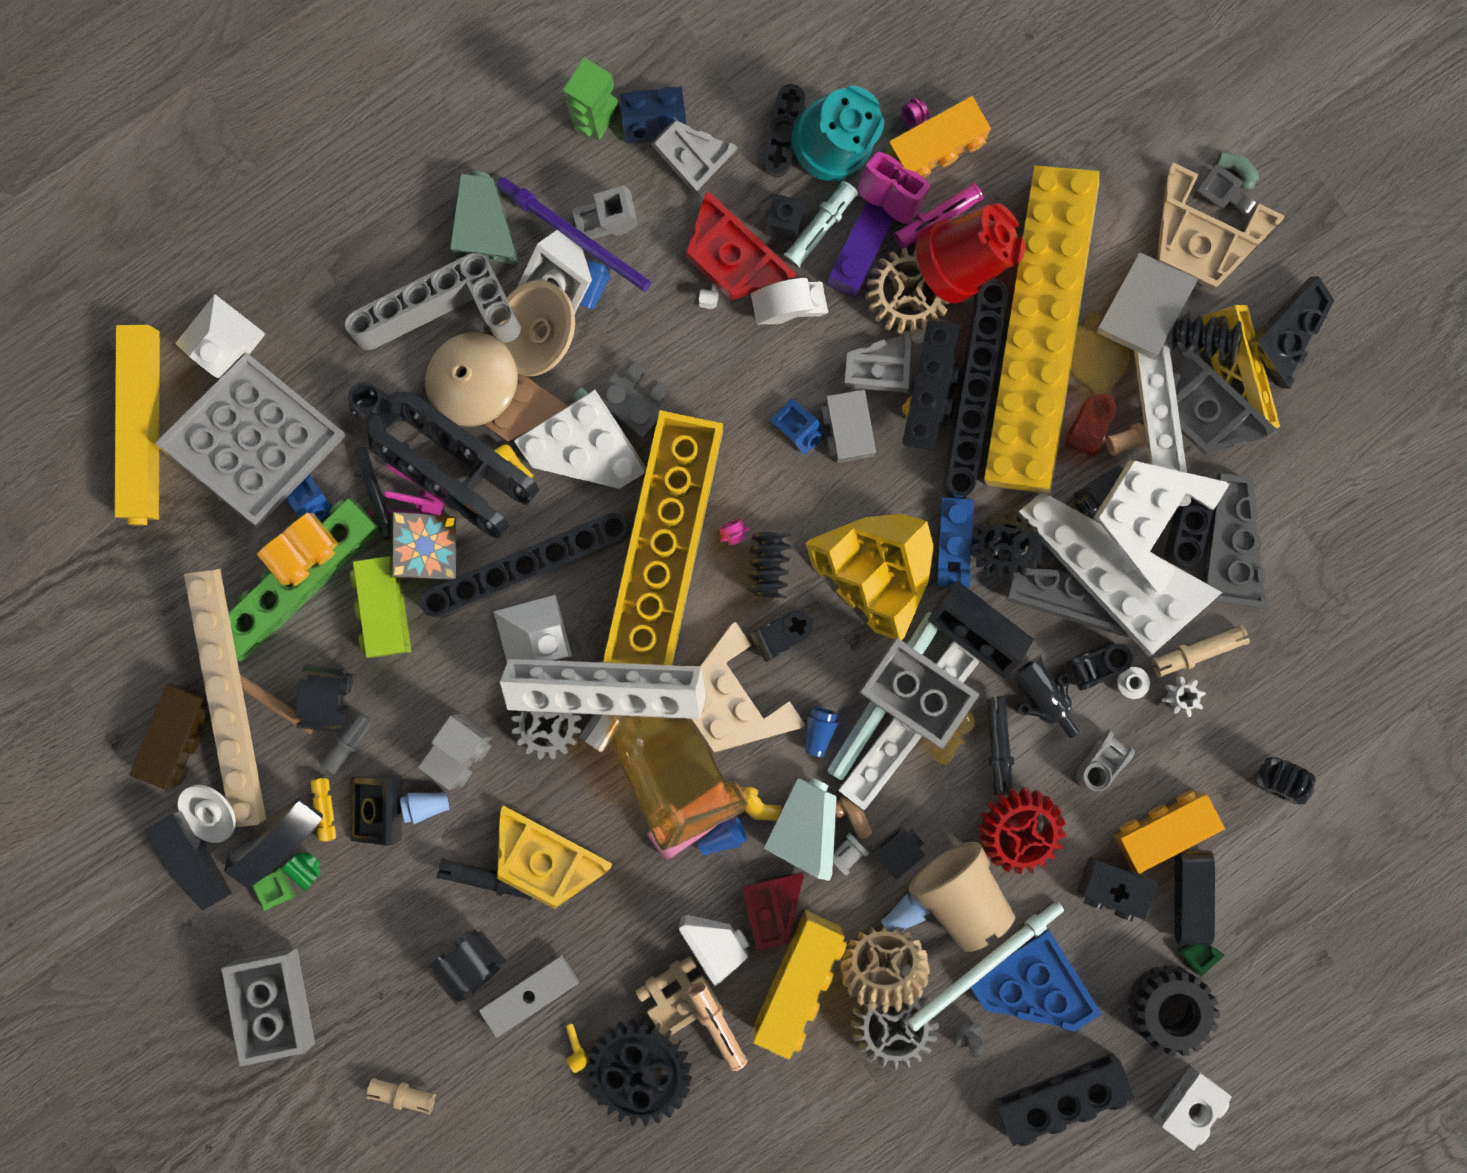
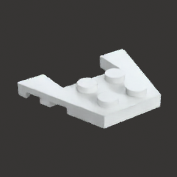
[1094,460,1230,594]

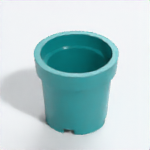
[792,86,884,182]

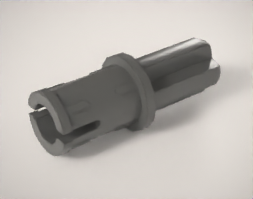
[319,713,372,774]

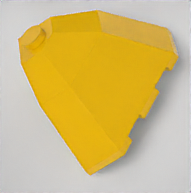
[805,514,933,640]

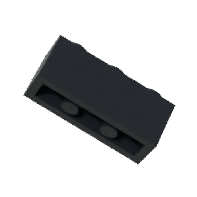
[927,580,1034,679]

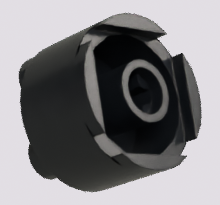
[296,664,353,732]
[429,930,507,1005]

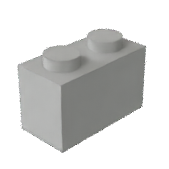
[821,390,876,463]

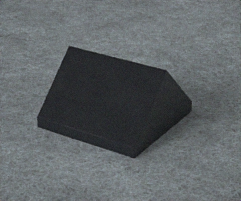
[351,776,402,846]

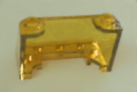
[614,715,748,850]

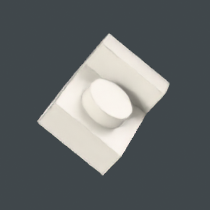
[751,278,828,325]

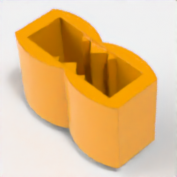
[257,513,338,586]

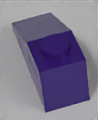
[827,201,894,299]

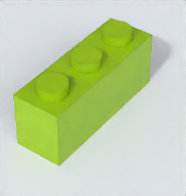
[350,556,411,658]

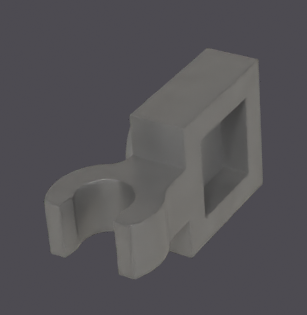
[1196,164,1256,215]

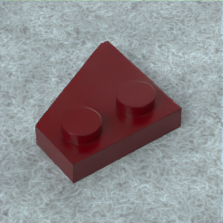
[742,871,804,951]

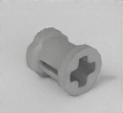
[833,832,870,876]

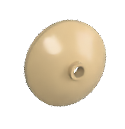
[493,280,575,376]
[425,332,518,427]

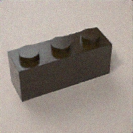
[129,684,210,790]

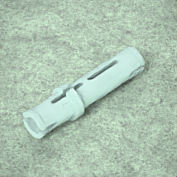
[783,181,858,268]

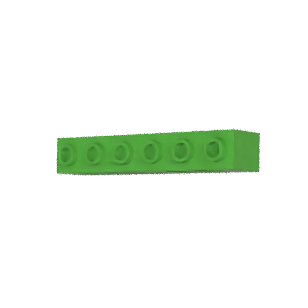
[228,498,380,661]

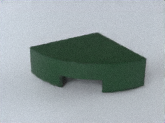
[1177,944,1225,977]

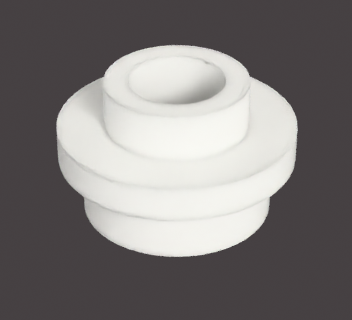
[1117,667,1150,699]

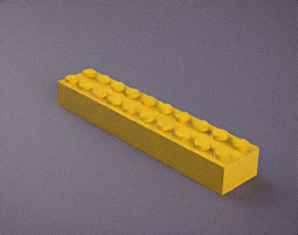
[985,165,1099,494]

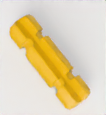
[310,778,336,842]

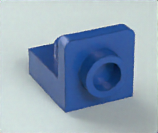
[770,398,825,455]
[286,475,333,522]

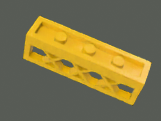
[1203,305,1280,428]

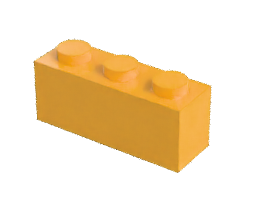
[886,96,991,178]
[1113,790,1225,874]

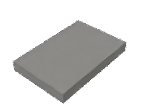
[1097,252,1198,360]

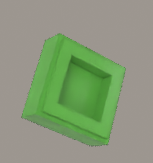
[252,867,296,911]

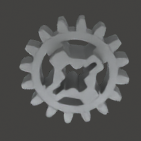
[512,711,582,759]

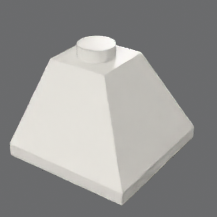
[517,230,592,314]
[175,294,266,379]
[494,595,572,662]
[679,915,750,986]

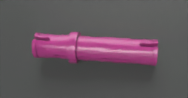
[893,182,984,249]

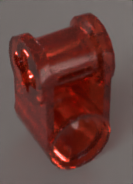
[1065,393,1116,457]

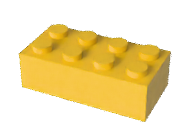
[752,910,847,1060]

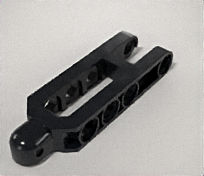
[348,382,539,539]

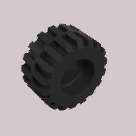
[1128,965,1220,1056]

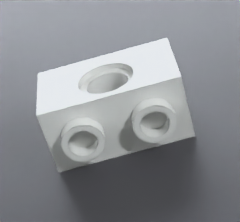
[1153,1065,1232,1150]

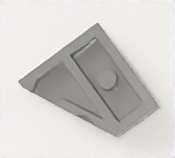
[651,121,737,192]
[844,331,912,393]

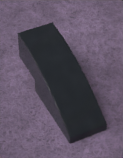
[224,797,323,889]
[144,811,232,911]

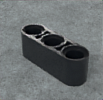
[1165,475,1213,568]
[1174,850,1215,945]

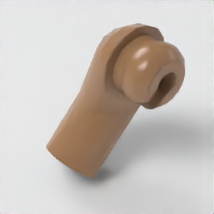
[835,796,872,839]

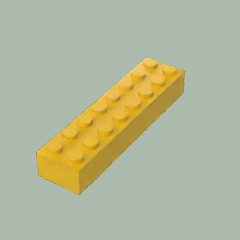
[603,410,723,665]

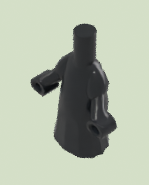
[1009,655,1080,738]

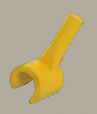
[494,445,534,478]
[566,1024,589,1073]

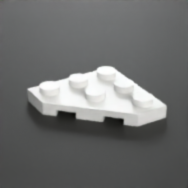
[514,389,647,489]

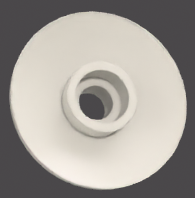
[178,785,236,843]

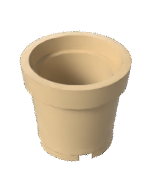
[909,842,1015,952]

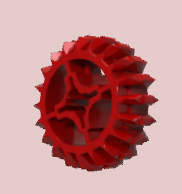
[978,787,1066,875]

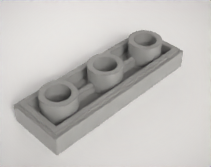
[479,954,579,1038]

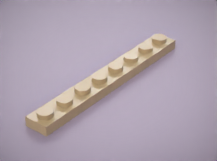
[184,569,266,827]

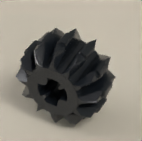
[1256,757,1316,805]

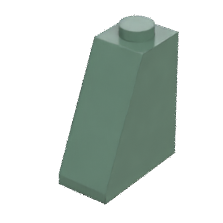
[450,171,519,265]

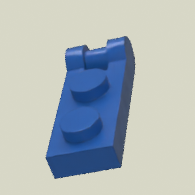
[936,498,974,589]

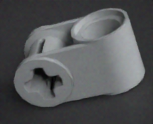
[1076,730,1135,791]

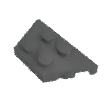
[1174,348,1277,456]

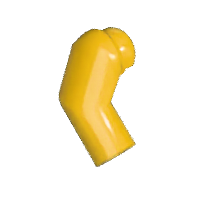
[739,787,782,821]

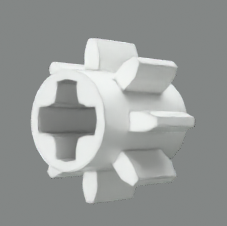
[1162,677,1206,717]

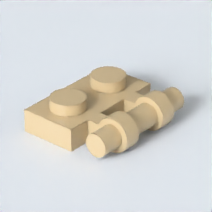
[636,956,719,1035]

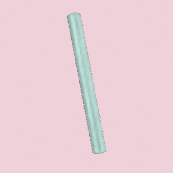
[828,612,938,780]

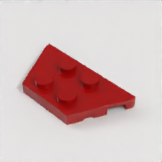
[685,191,797,300]

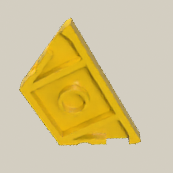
[497,806,612,909]

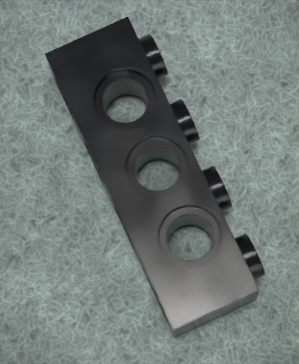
[993,1053,1135,1146]

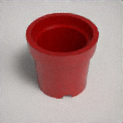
[916,203,1025,304]

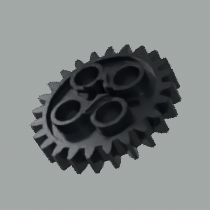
[586,1019,692,1126]

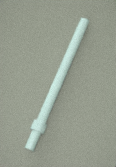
[907,901,1064,1032]

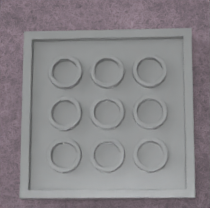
[156,353,345,529]

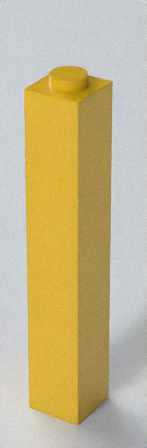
[115,325,160,526]

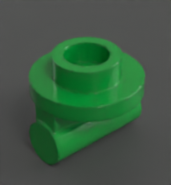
[281,852,321,891]

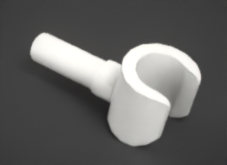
[699,284,720,309]

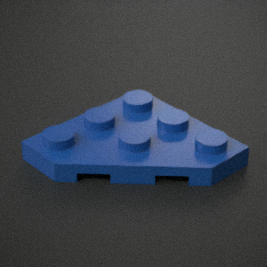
[970,929,1102,1031]

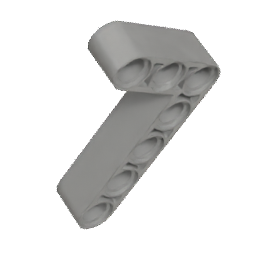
[345,253,521,350]

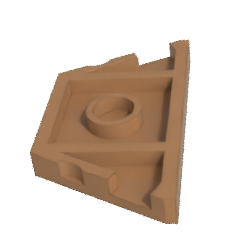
[461,369,567,443]

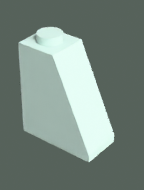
[764,777,836,881]

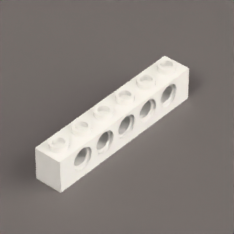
[500,659,706,719]

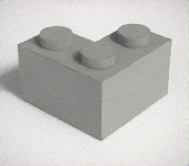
[418,714,492,791]

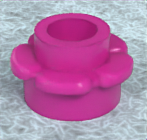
[901,98,930,129]
[718,519,749,545]

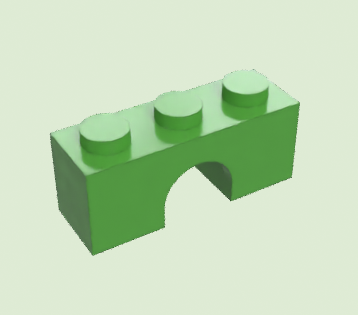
[563,58,619,140]

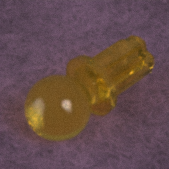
[932,711,975,765]

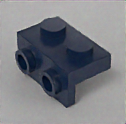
[619,86,687,143]

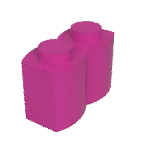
[857,152,931,224]

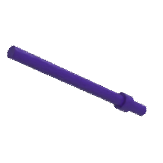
[497,177,651,292]

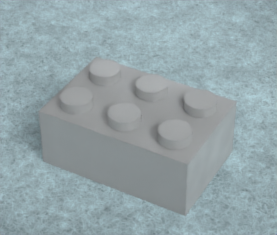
[858,638,980,749]
[221,948,315,1066]

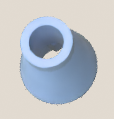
[400,791,450,824]
[881,893,931,932]

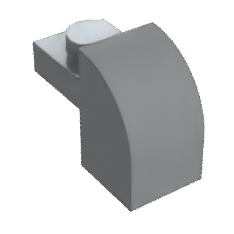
[572,185,638,240]

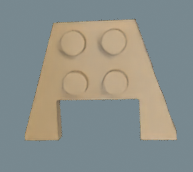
[1157,162,1284,290]
[686,622,805,754]

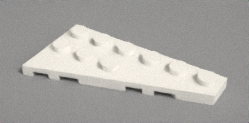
[1017,493,1222,657]

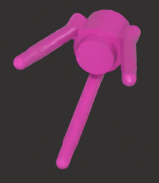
[368,464,444,516]

